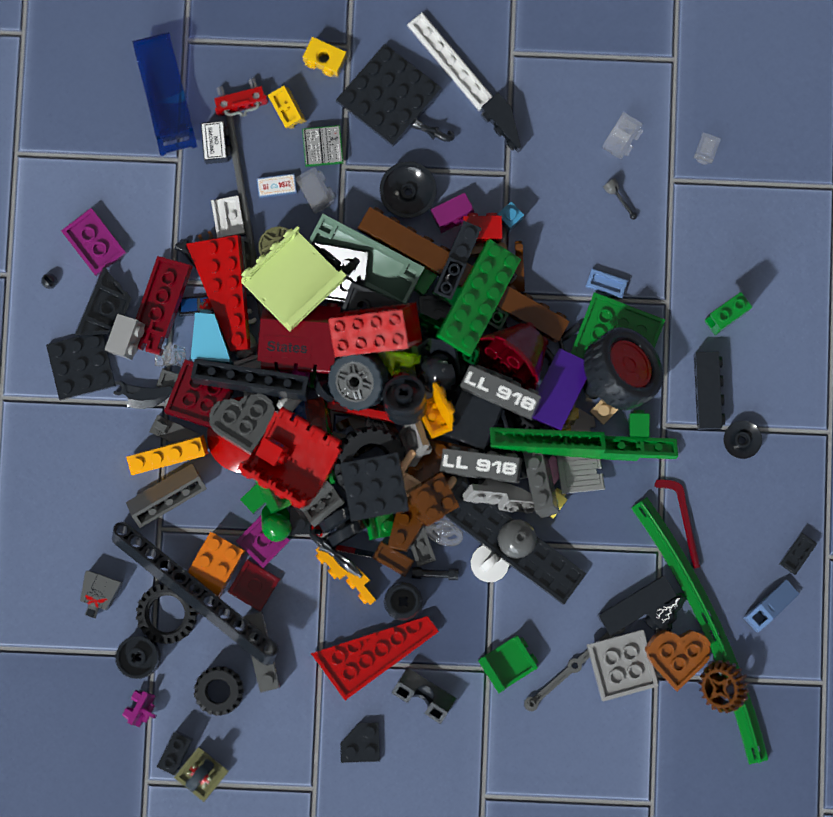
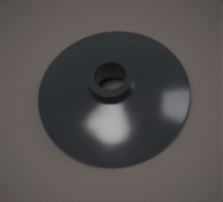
[723,421,762,459]

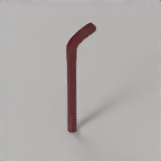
[654,480,701,569]

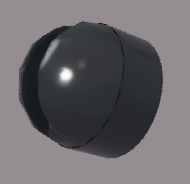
[41,273,57,289]

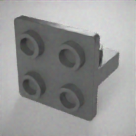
[300,481,345,527]

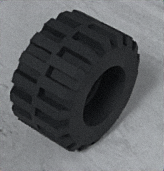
[194,666,244,716]

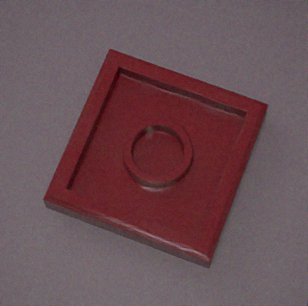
[228,559,280,612]

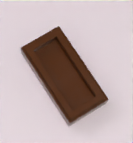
[372,541,415,577]

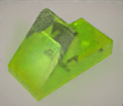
[377,350,421,376]

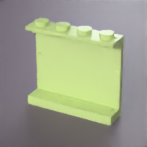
[241,226,347,331]

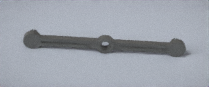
[524,627,625,711]

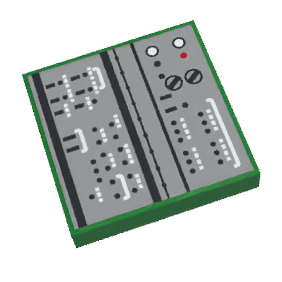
[302,125,343,167]

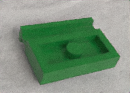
[365,514,394,540]

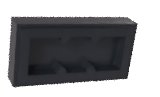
[779,532,818,575]

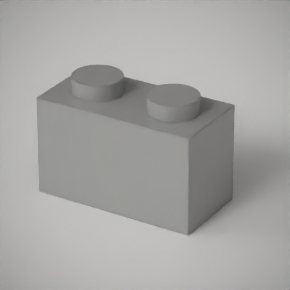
[105,314,145,360]

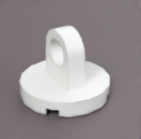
[471,546,509,582]

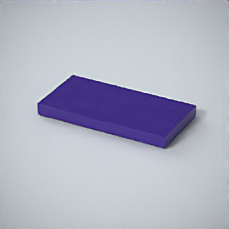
[533,348,587,430]

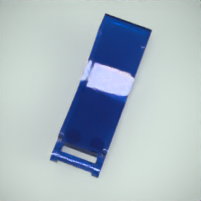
[132,32,198,156]

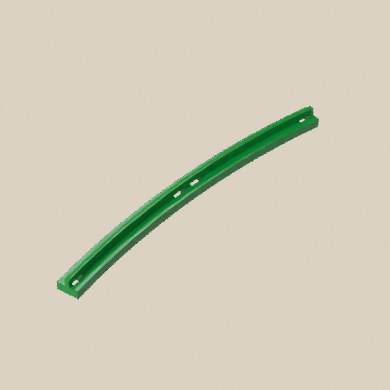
[631,497,768,764]

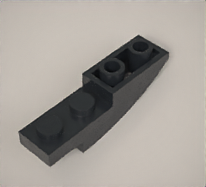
[434,220,482,300]

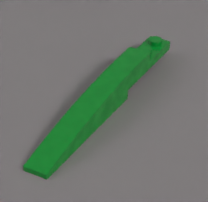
[490,428,678,461]

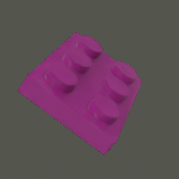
[61,208,126,276]

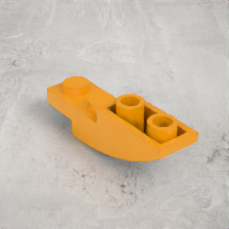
[315,547,376,605]

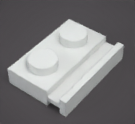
[211,196,245,238]

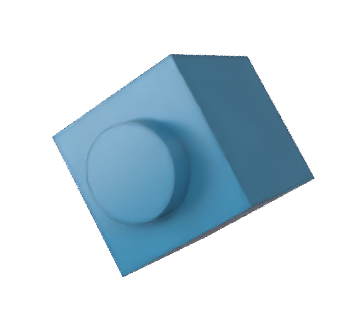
[498,201,524,232]

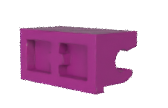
[431,193,475,233]

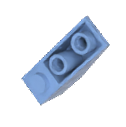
[743,579,799,632]

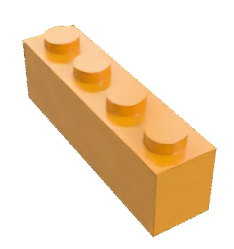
[126,435,209,476]

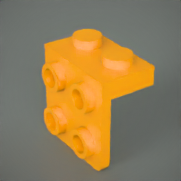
[421,382,455,439]

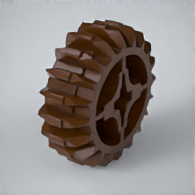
[698,660,750,713]

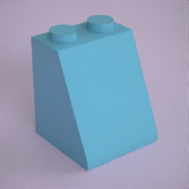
[191,310,233,365]

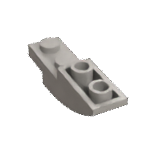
[463,479,535,514]

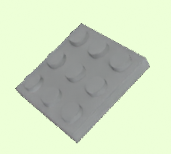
[587,629,658,701]

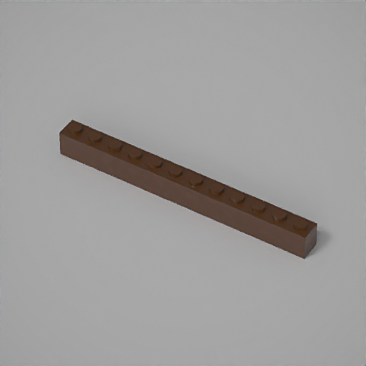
[357,207,570,343]

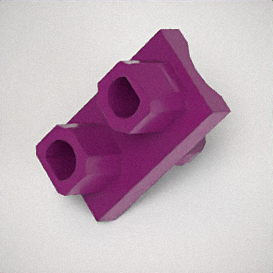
[122,690,157,727]

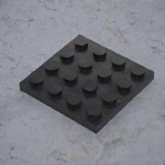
[336,43,442,147]

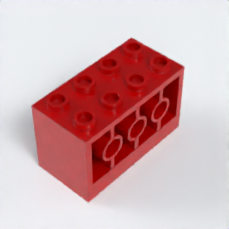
[328,302,422,357]

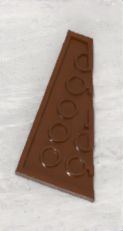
[388,438,472,552]

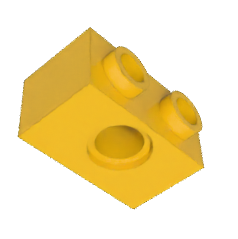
[303,37,347,77]

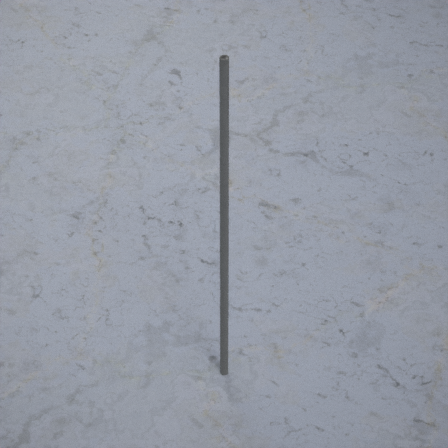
[225,115,279,411]

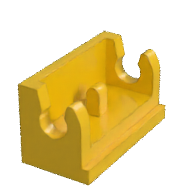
[268,86,306,129]

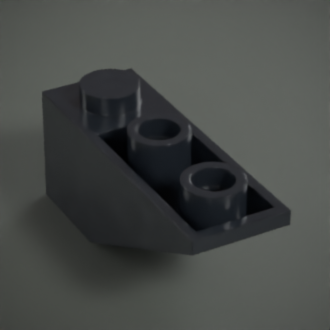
[481,92,521,153]

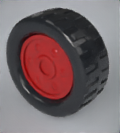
[584,327,663,410]

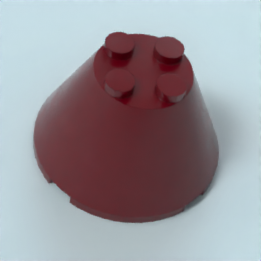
[477,322,549,390]

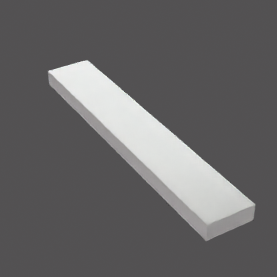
[408,13,493,111]

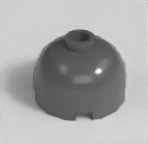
[497,519,537,558]

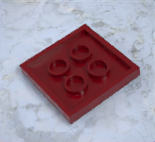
[164,359,234,429]

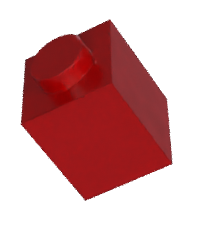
[255,437,290,466]

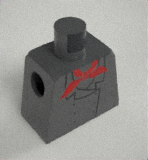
[80,570,123,619]

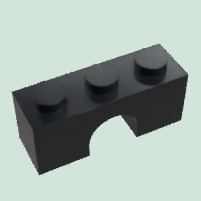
[391,667,457,724]

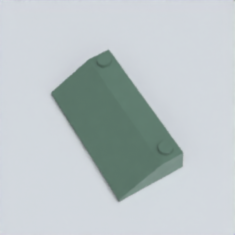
[308,214,425,304]

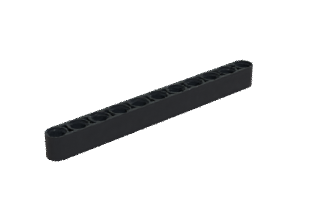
[112,522,278,665]

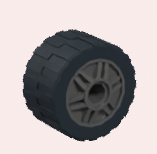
[328,352,393,411]

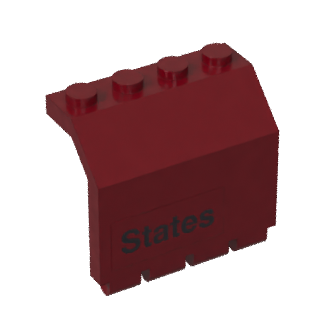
[257,303,342,373]

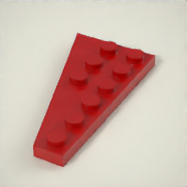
[186,235,251,352]
[311,616,439,700]

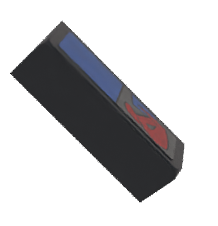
[178,295,215,317]

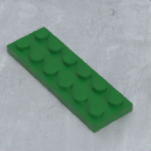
[437,239,521,357]

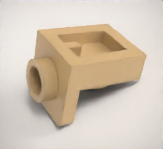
[590,400,618,425]

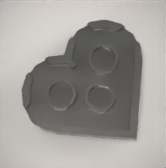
[209,393,275,455]

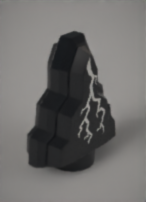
[643,592,686,631]

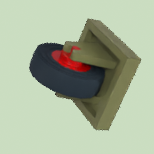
[174,747,229,802]

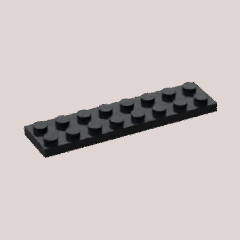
[444,481,586,605]

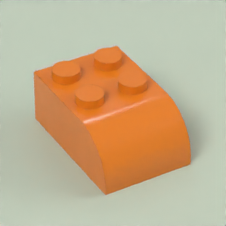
[188,532,246,598]

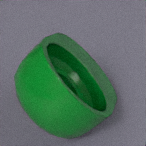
[261,505,292,542]

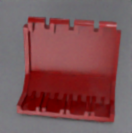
[237,406,342,508]

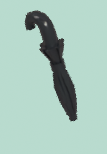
[410,119,455,142]
[309,528,363,578]

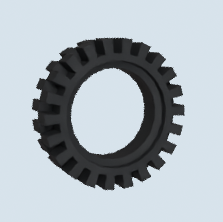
[136,584,198,644]

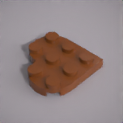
[645,630,711,691]

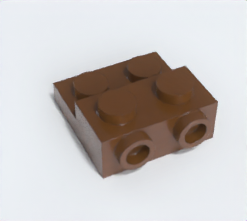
[407,472,460,526]

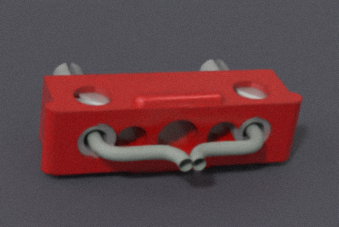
[214,78,268,117]

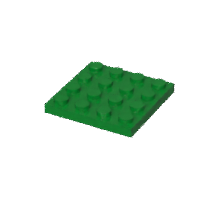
[571,292,665,360]

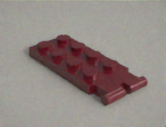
[136,256,193,356]

